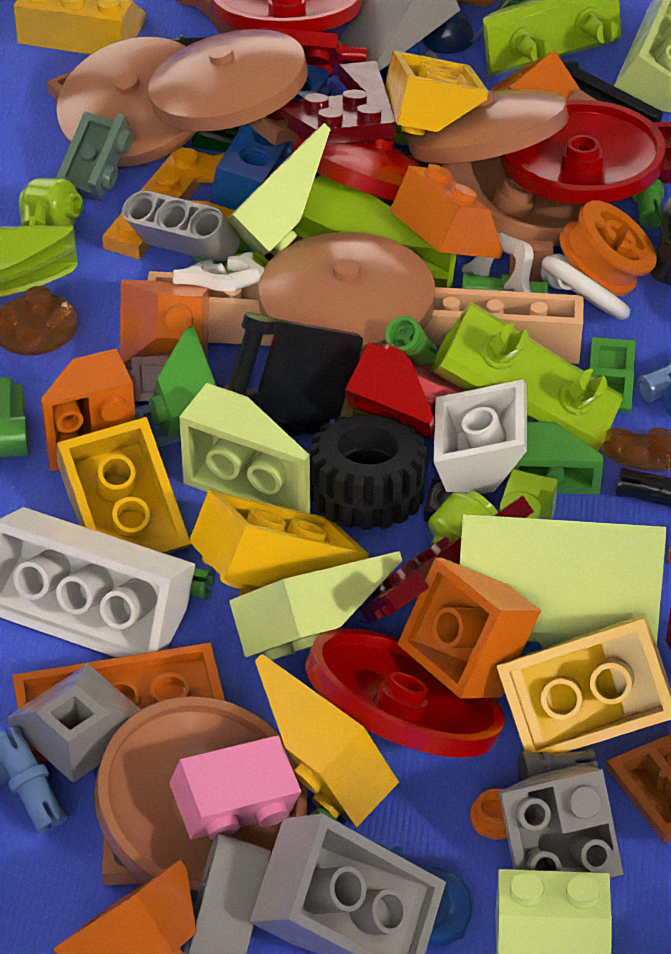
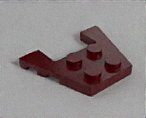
[358,496,534,624]

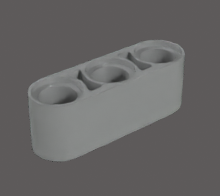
[122,191,240,262]
[183,833,271,954]

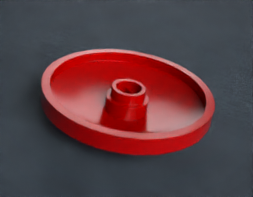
[212,0,362,32]
[501,100,666,204]
[292,134,428,201]
[305,629,504,758]

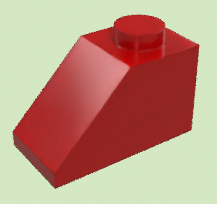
[345,342,435,440]

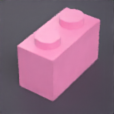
[169,735,301,840]

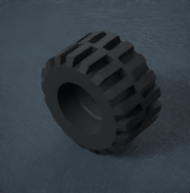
[310,414,427,530]

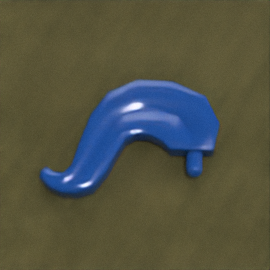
[390,846,471,946]

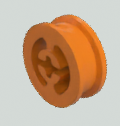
[559,200,657,296]

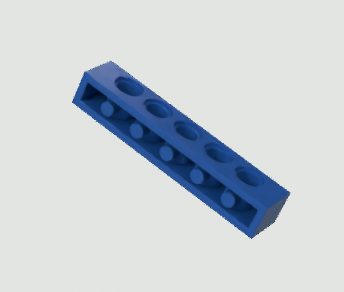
[209,64,332,210]

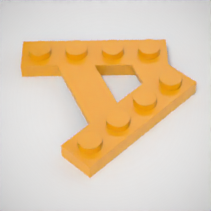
[102,147,303,260]

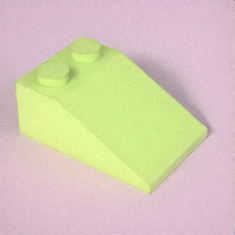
[227,123,330,256]
[179,383,310,513]
[229,551,403,660]
[496,869,612,954]

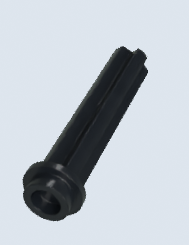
[562,60,663,122]

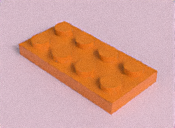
[12,642,225,763]

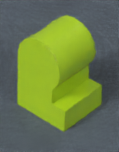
[500,469,558,520]

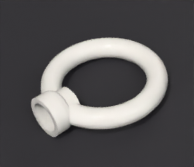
[541,253,630,321]

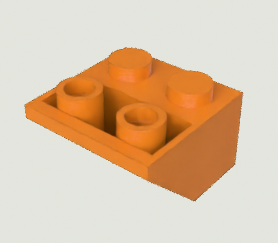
[41,348,136,472]

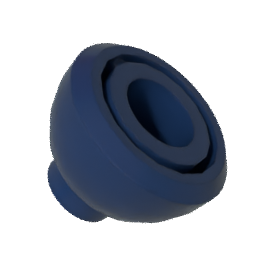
[422,11,474,54]

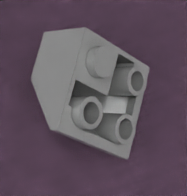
[7,663,141,783]
[498,764,624,878]

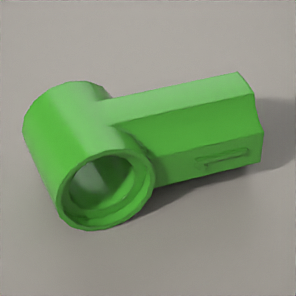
[0,378,29,458]

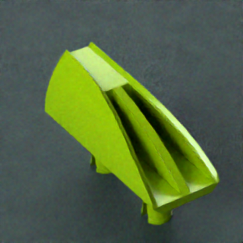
[483,0,621,78]
[292,175,457,288]
[0,199,78,297]
[429,302,623,451]

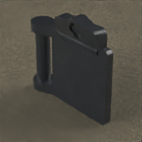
[223,312,363,437]

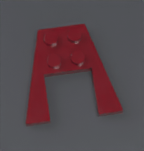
[267,61,396,144]

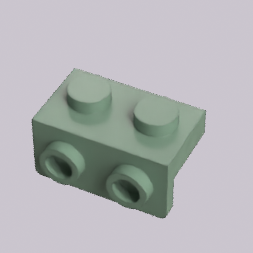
[56,111,133,202]

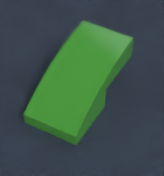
[589,337,636,413]

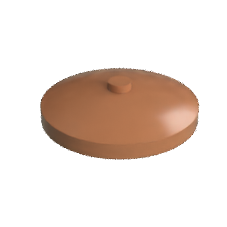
[148,29,308,131]
[56,37,198,167]
[406,89,569,164]
[439,156,585,246]
[259,232,435,358]
[94,696,307,899]

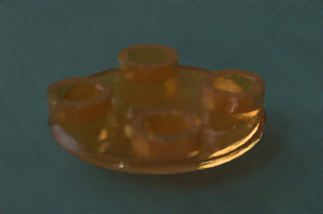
[0,285,78,356]
[602,428,671,472]

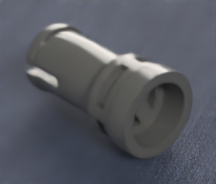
[518,749,598,782]

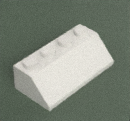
[0,507,195,658]

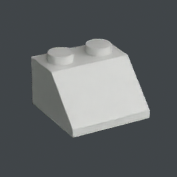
[434,379,527,494]

